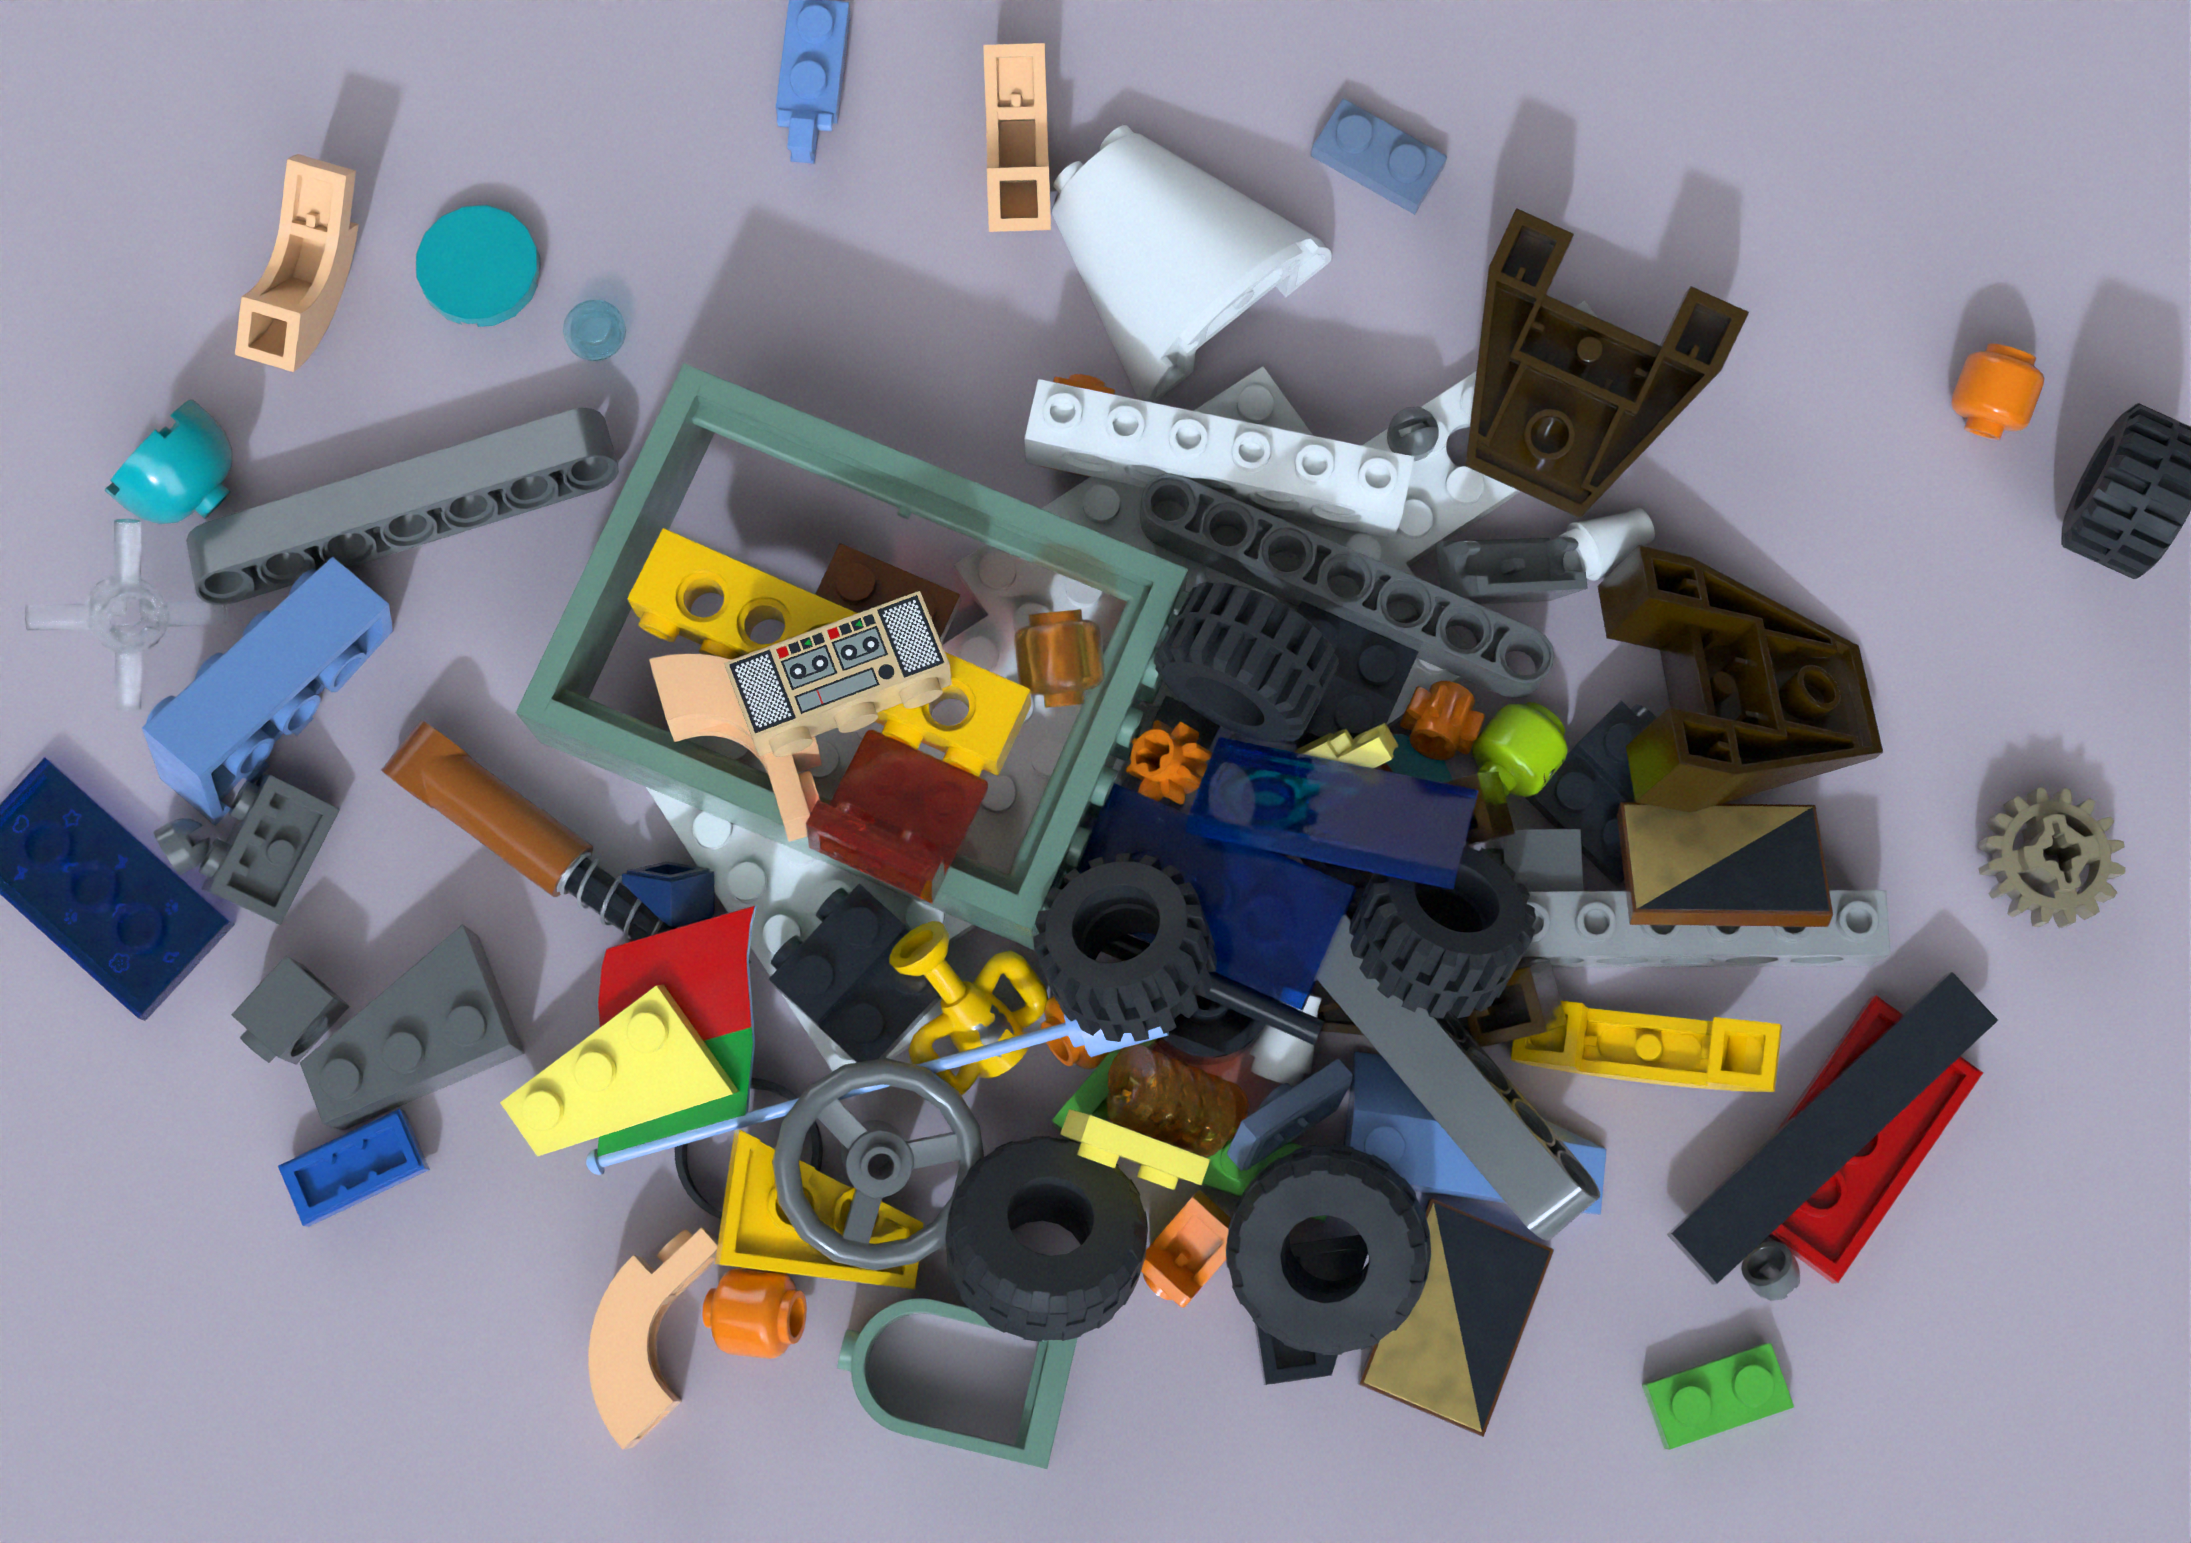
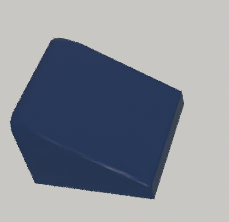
[622,861,714,927]

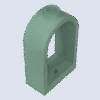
[837,1298,1078,1469]

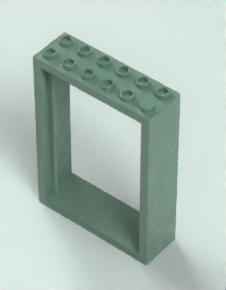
[515,363,1190,950]

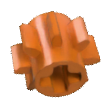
[1400,681,1485,760]
[1126,720,1212,805]

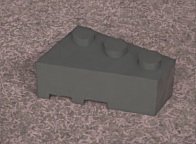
[300,924,525,1131]

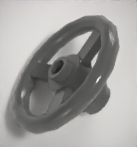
[772,1058,984,1271]

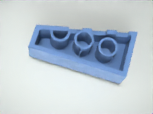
[142,557,393,826]

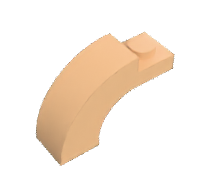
[983,43,1051,232]
[235,154,359,372]
[649,653,822,842]
[588,1228,718,1449]

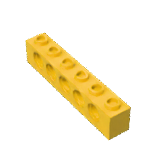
[627,528,1031,777]

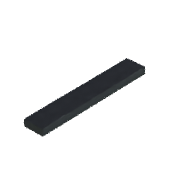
[1667,972,1998,1285]

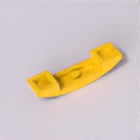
[1511,1001,1782,1092]

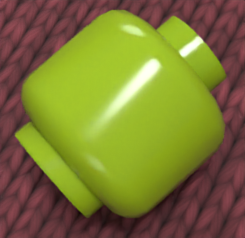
[1472,702,1568,797]

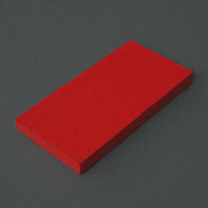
[1769,995,1983,1284]

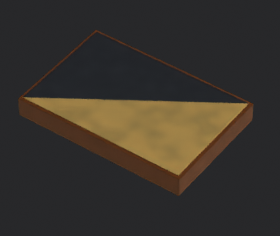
[1617,802,1833,927]
[1357,1198,1554,1437]

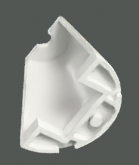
[1052,125,1332,403]

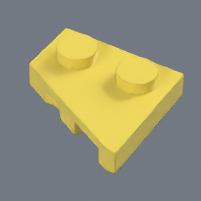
[1060,1109,1210,1190]

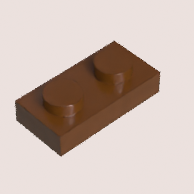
[815,543,962,644]

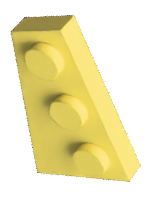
[500,985,739,1157]

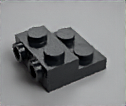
[1283,601,1419,745]
[1525,701,1657,887]
[769,883,942,1063]

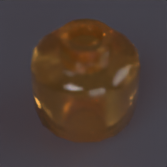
[1014,609,1105,708]

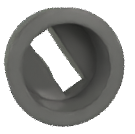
[1387,407,1439,461]
[153,818,211,875]
[1741,1241,1800,1301]

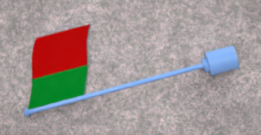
[586,906,1169,1175]

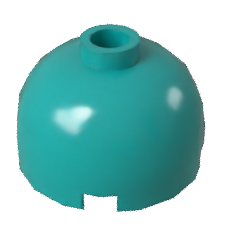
[105,399,232,524]

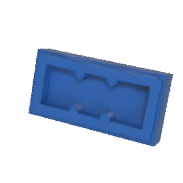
[278,1109,430,1227]

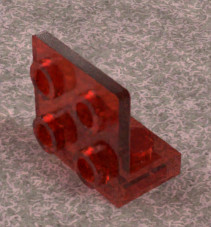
[806,730,988,904]

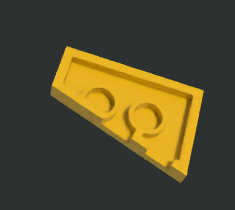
[715,1129,924,1289]

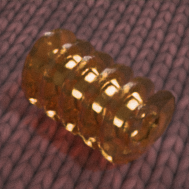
[1106,1044,1249,1158]

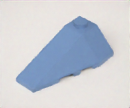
[1344,1052,1607,1215]

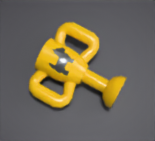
[889,921,1048,1095]

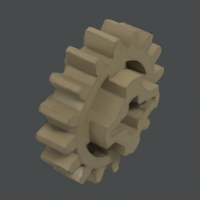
[1978,787,2126,928]

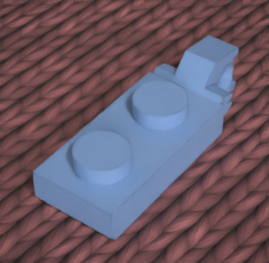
[776,0,850,164]

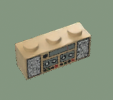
[724,591,952,757]

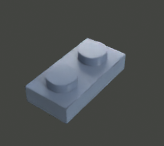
[1311,98,1447,215]

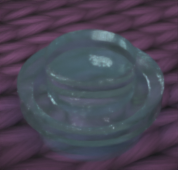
[563,300,626,361]

